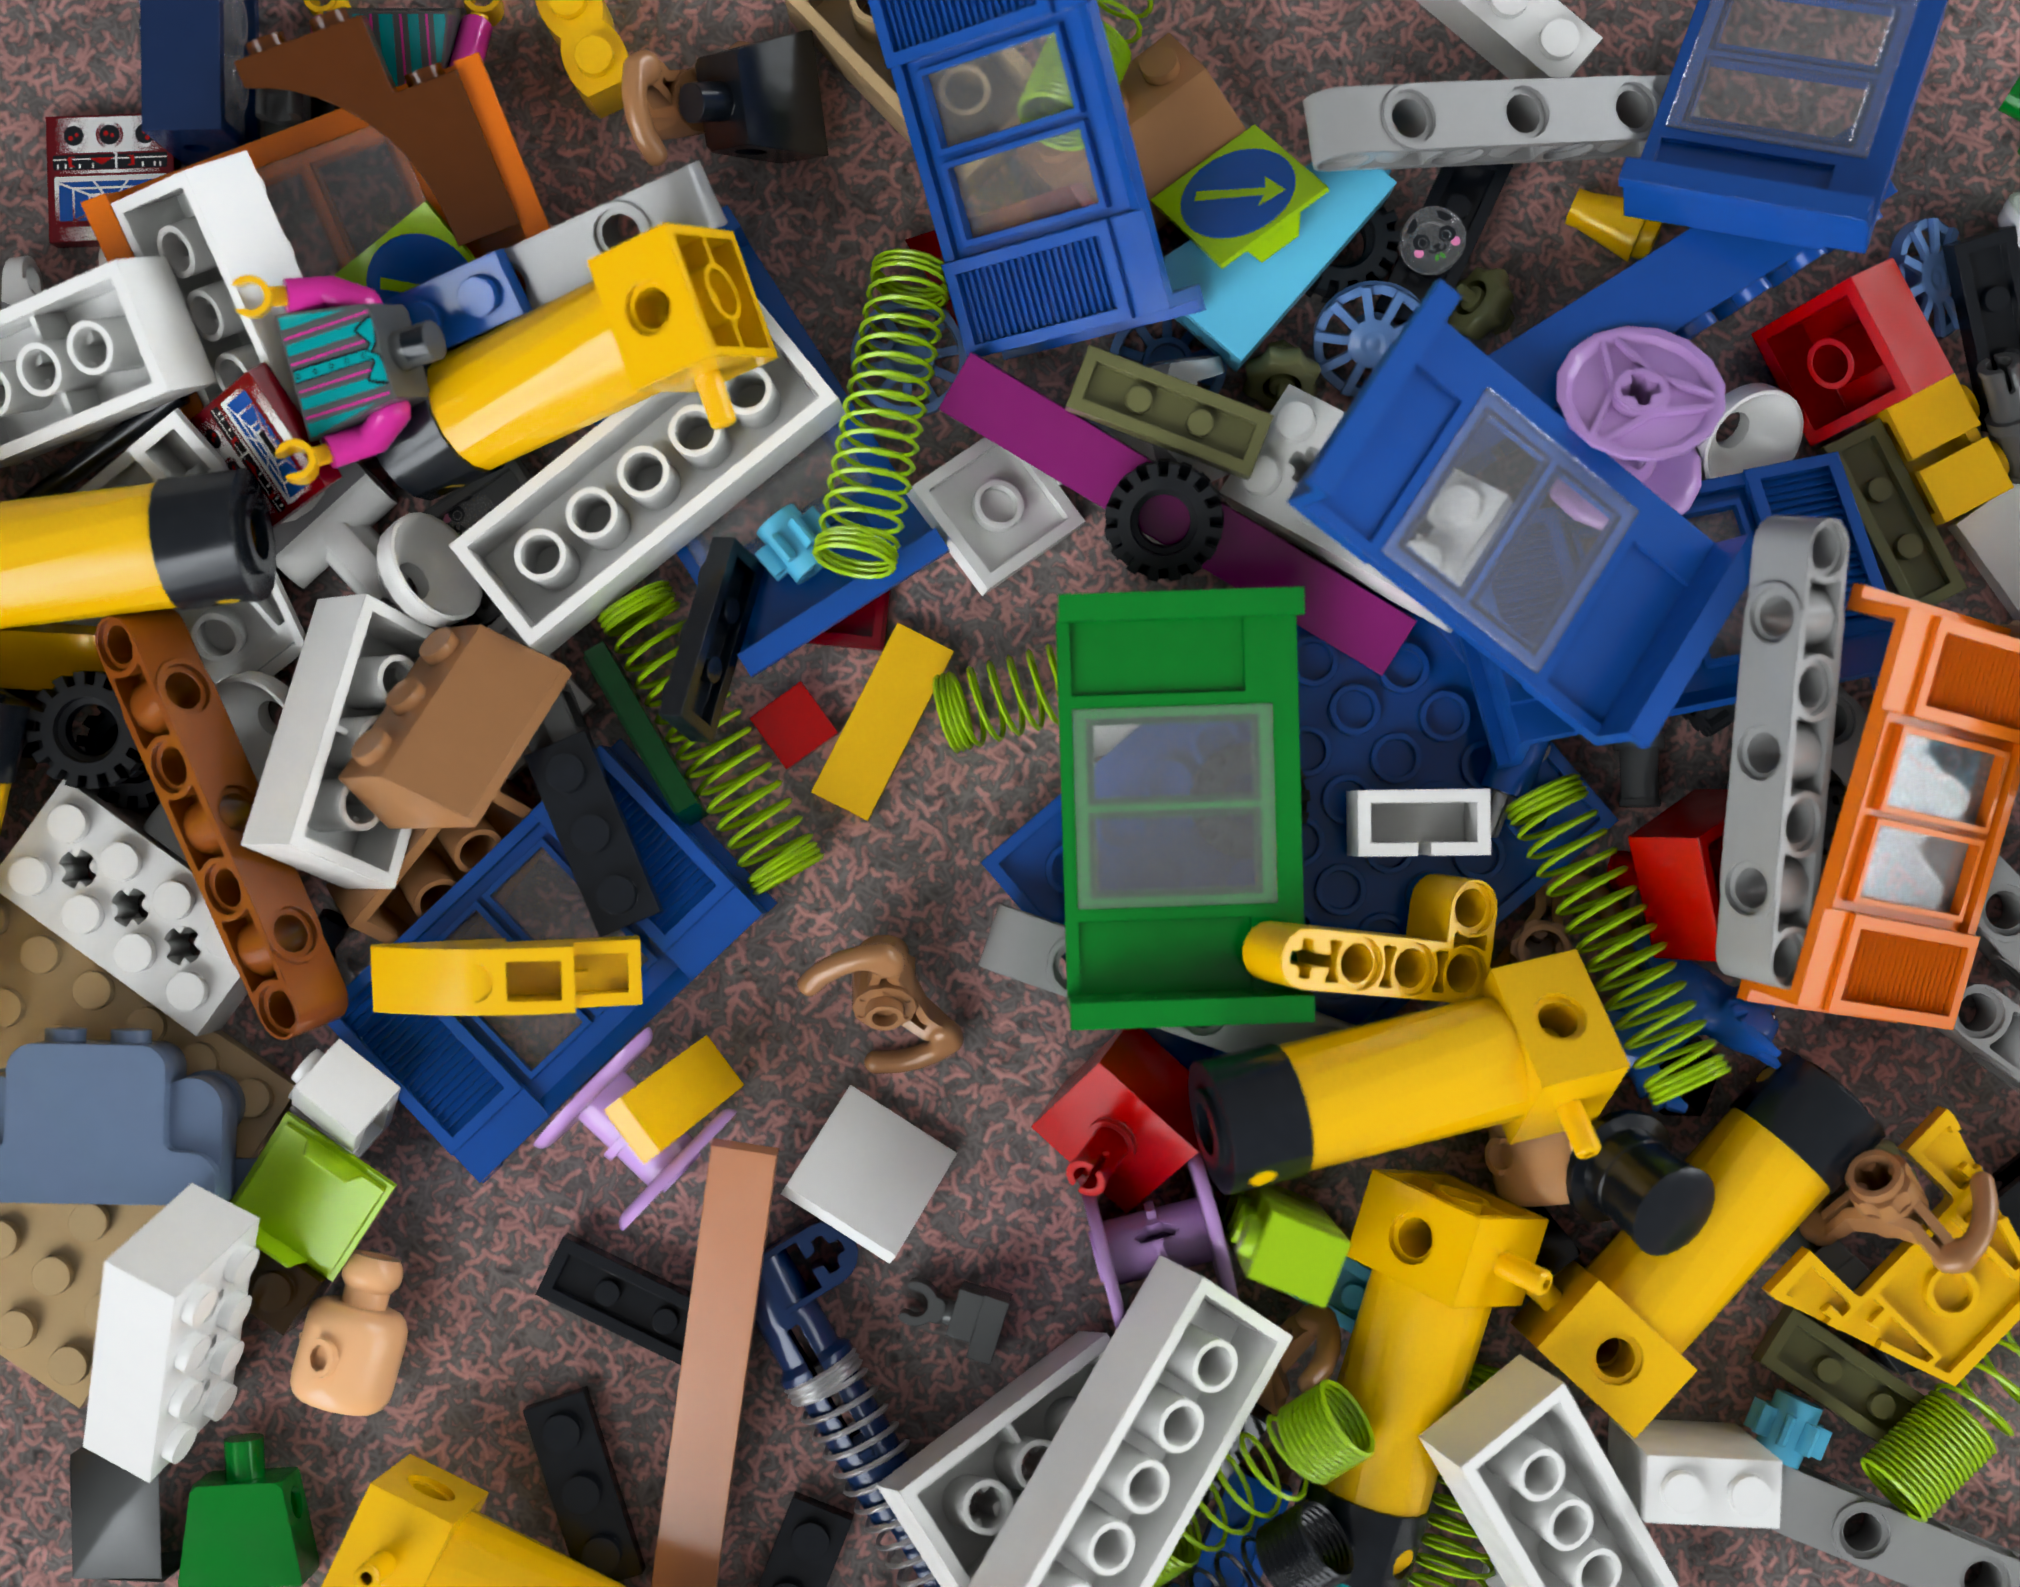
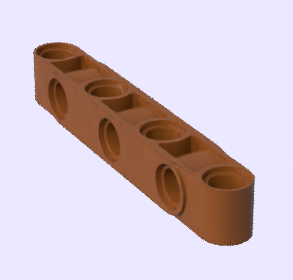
[95,608,348,1040]

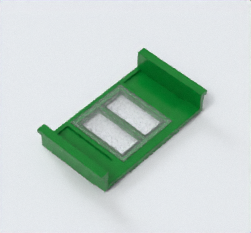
[1055,587,1315,1031]

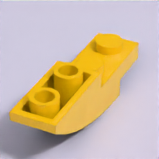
[370,935,643,1016]

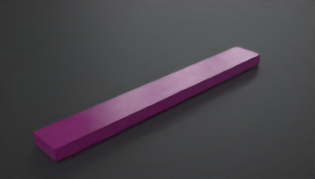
[938,352,1417,676]

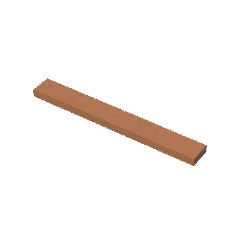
[651,1138,779,1587]

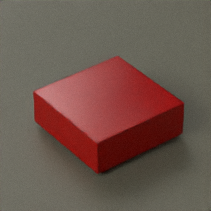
[749,681,839,770]

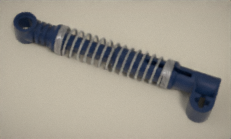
[755,1217,940,1587]

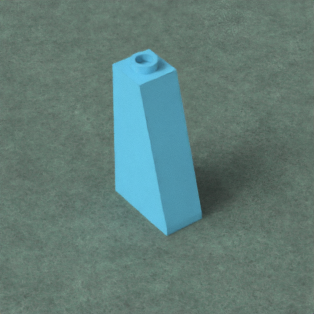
[1163,162,1397,372]

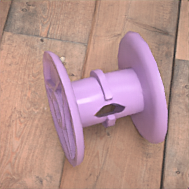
[1548,326,1725,531]
[533,1027,737,1232]
[1078,1151,1239,1329]

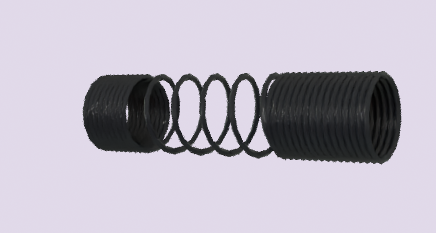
[1164,1499,1354,1587]

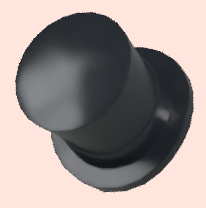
[1566,1109,1715,1256]

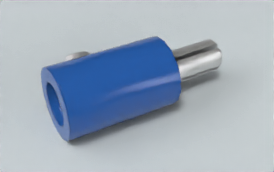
[1481,740,1551,838]

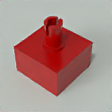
[1751,257,1954,447]
[1607,789,1728,962]
[1031,1028,1200,1214]

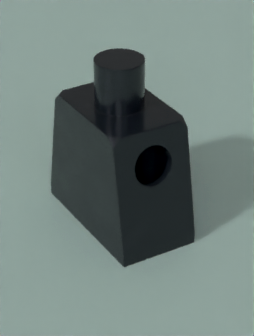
[678,30,829,164]

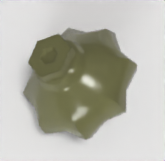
[1448,267,1515,340]
[1242,340,1321,410]

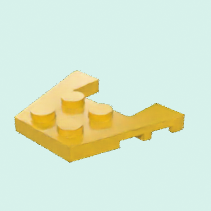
[1761,1106,2020,1386]

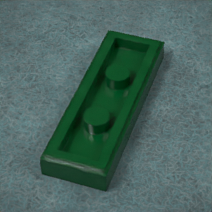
[583,641,709,826]

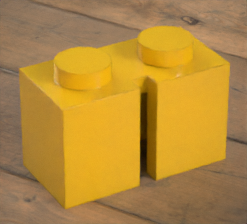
[1865,373,2014,526]

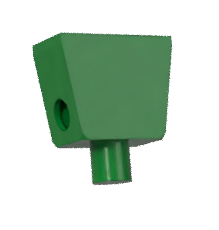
[178,1433,319,1587]

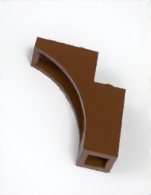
[233,7,520,247]

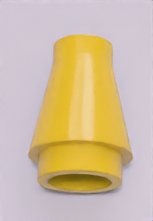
[1565,188,1663,262]

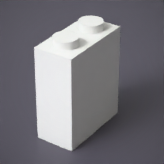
[1607,1417,1783,1529]

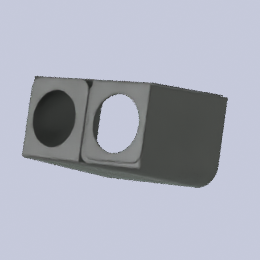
[70,1447,182,1583]

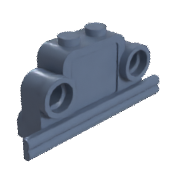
[0,1027,257,1205]

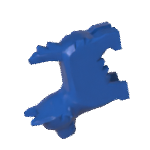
[1605,933,1782,1114]

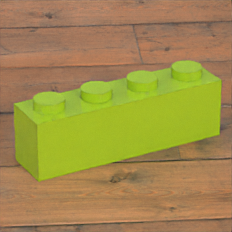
[1219,1184,1351,1308]

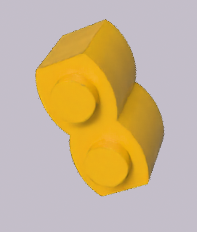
[535,0,629,119]

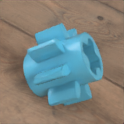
[755,503,832,585]
[1743,1388,1833,1469]

